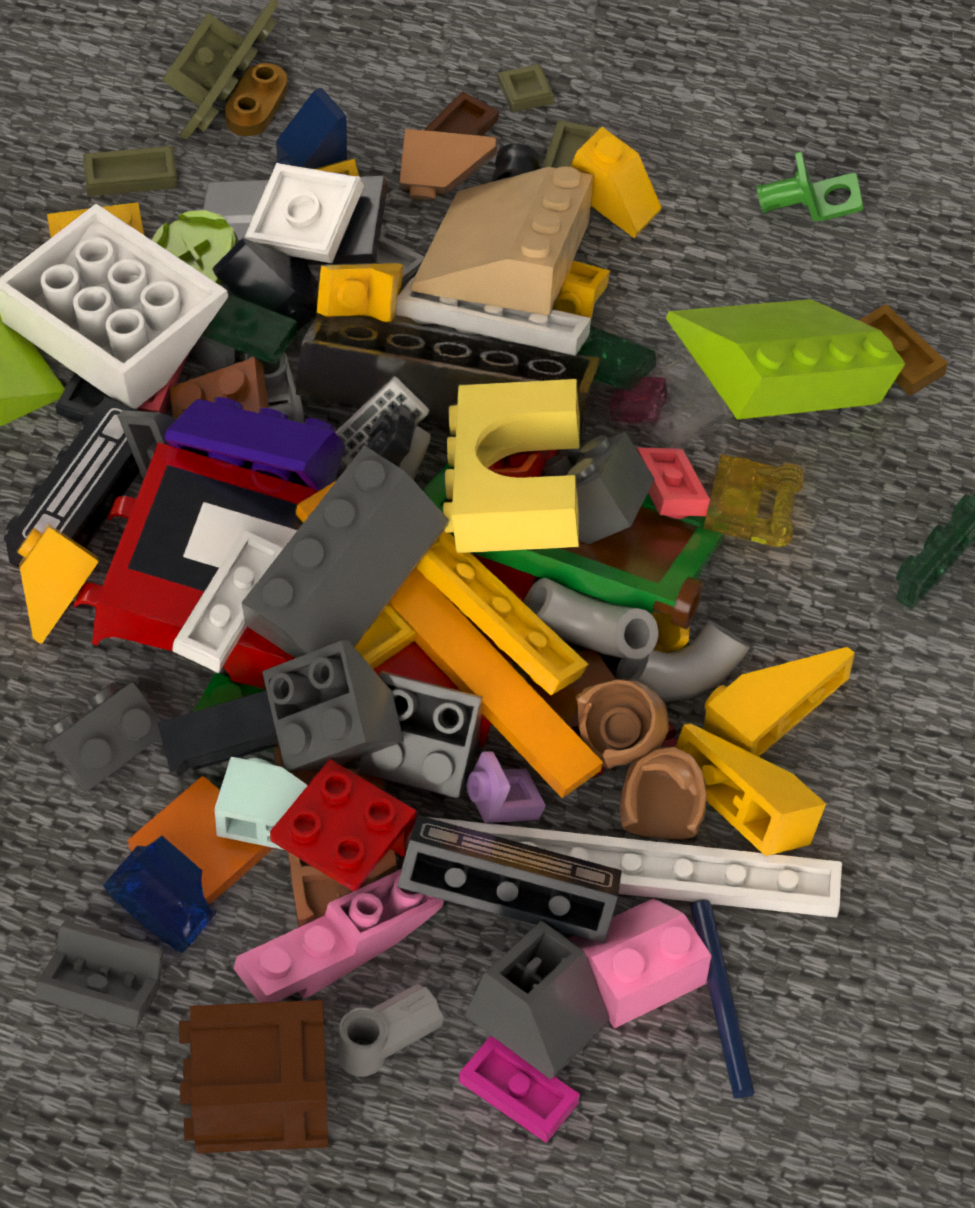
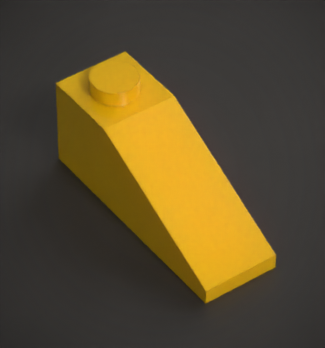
[703,647,855,757]
[675,723,826,856]

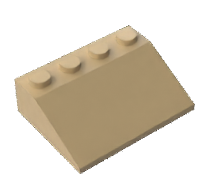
[411,167,594,316]

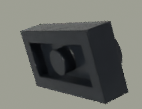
[367,404,416,466]

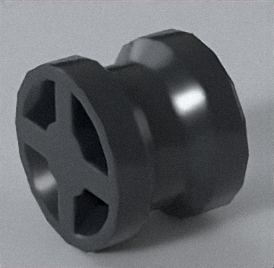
[492,143,541,182]

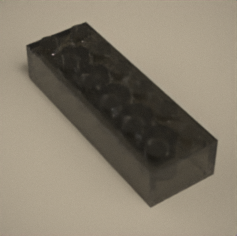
[296,313,601,445]

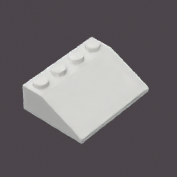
[0,204,228,409]

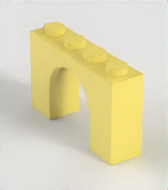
[443,379,580,553]

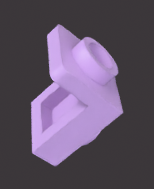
[466,751,546,823]

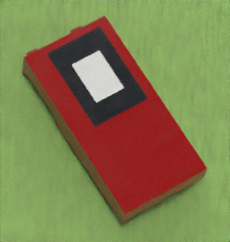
[73,442,535,748]

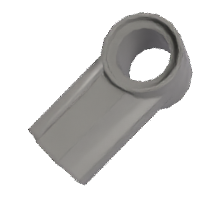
[338,983,443,1077]

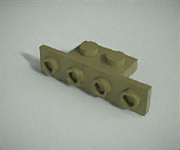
[162,0,279,139]

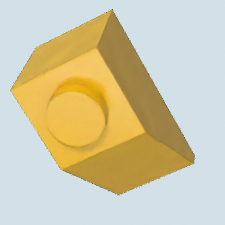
[570,127,662,238]
[17,523,99,644]

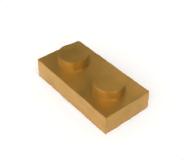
[859,304,948,396]

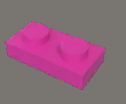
[459,1035,580,1143]

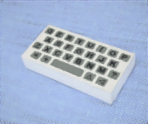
[335,376,429,465]

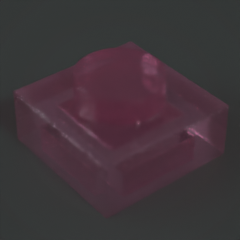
[609,375,668,424]

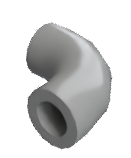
[524,578,659,660]
[616,620,750,703]

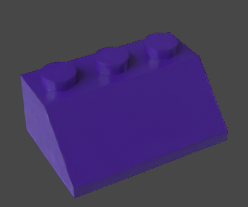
[164,397,346,491]

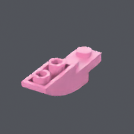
[233,869,444,1003]

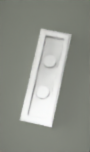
[172,528,284,673]

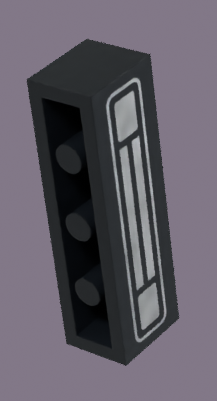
[4,397,140,567]
[397,815,622,943]

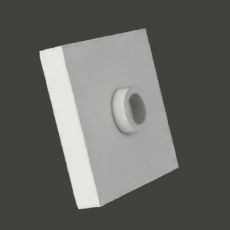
[244,163,364,263]

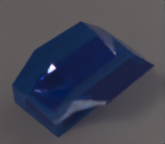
[103,836,217,953]

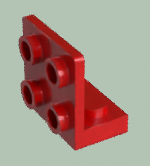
[270,759,417,891]

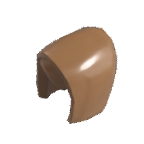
[575,678,669,769]
[619,746,707,840]

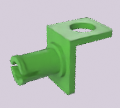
[756,151,864,221]

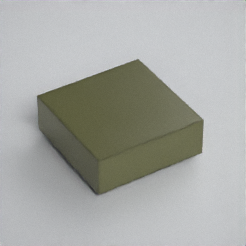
[498,64,554,113]

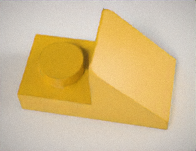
[317,263,404,322]

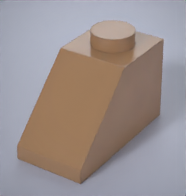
[399,129,497,201]

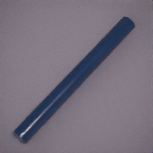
[691,900,755,1098]

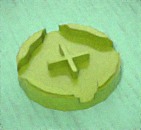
[152,210,238,285]

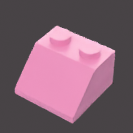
[568,898,711,1028]

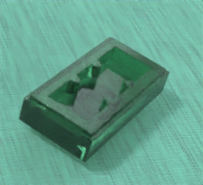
[202,294,297,365]

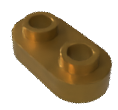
[225,63,288,136]

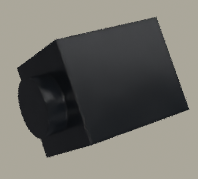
[212,238,319,332]

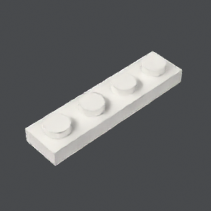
[396,278,591,356]

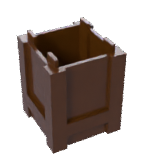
[179,1000,328,1153]

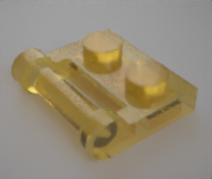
[703,454,804,547]

